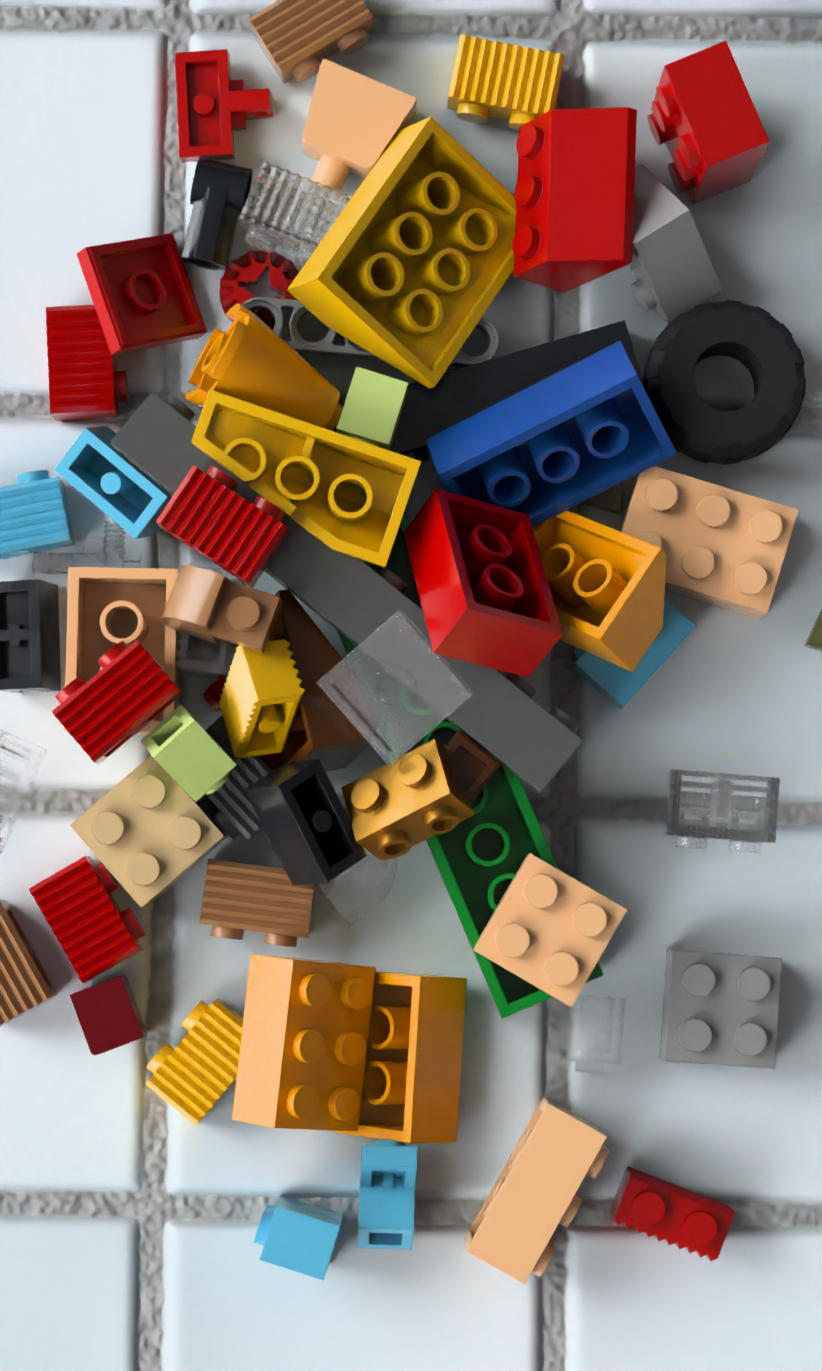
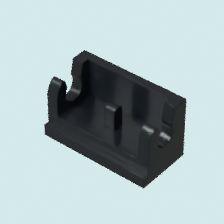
[0,579,61,693]

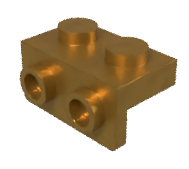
[341,739,474,861]

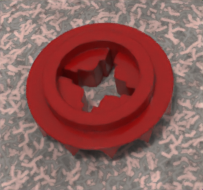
[219,250,299,330]

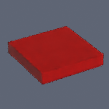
[77,233,207,355]

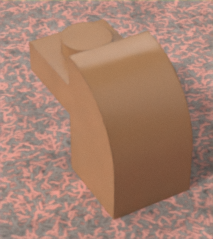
[161,565,283,654]

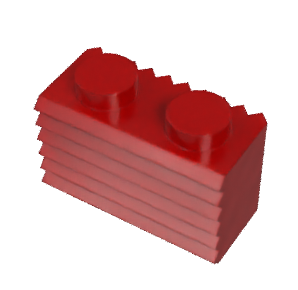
[45,305,128,421]
[156,465,289,588]
[52,640,183,764]
[29,856,146,983]
[610,1166,734,1261]

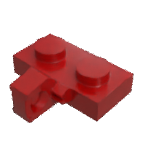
[175,49,273,163]

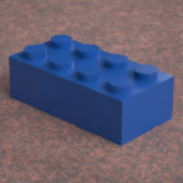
[426,341,677,527]

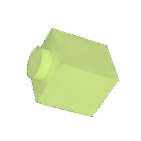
[336,366,409,450]
[141,704,237,802]

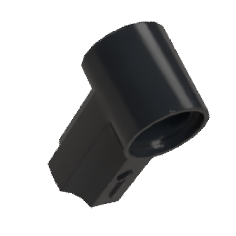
[182,158,253,271]

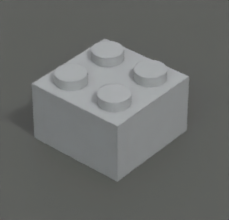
[660,949,782,1069]

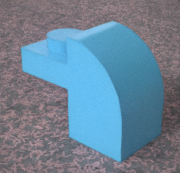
[358,1140,418,1250]

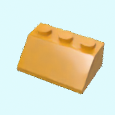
[533,510,667,672]
[334,971,467,1143]

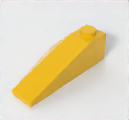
[191,389,421,568]

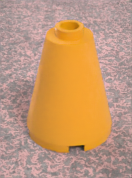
[185,303,343,431]

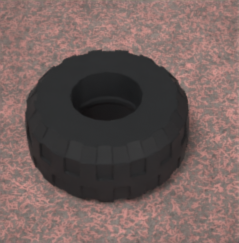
[643,300,806,465]

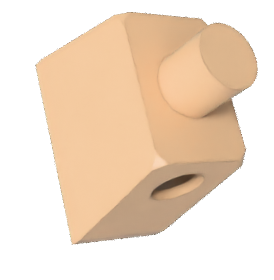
[302,58,417,198]

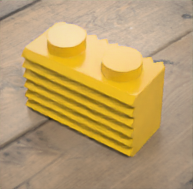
[447,35,565,131]
[219,639,305,758]
[146,998,243,1126]

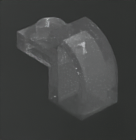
[318,807,397,926]

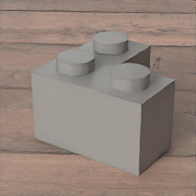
[624,164,723,324]

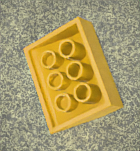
[287,117,516,389]

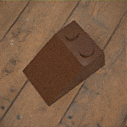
[269,589,378,771]

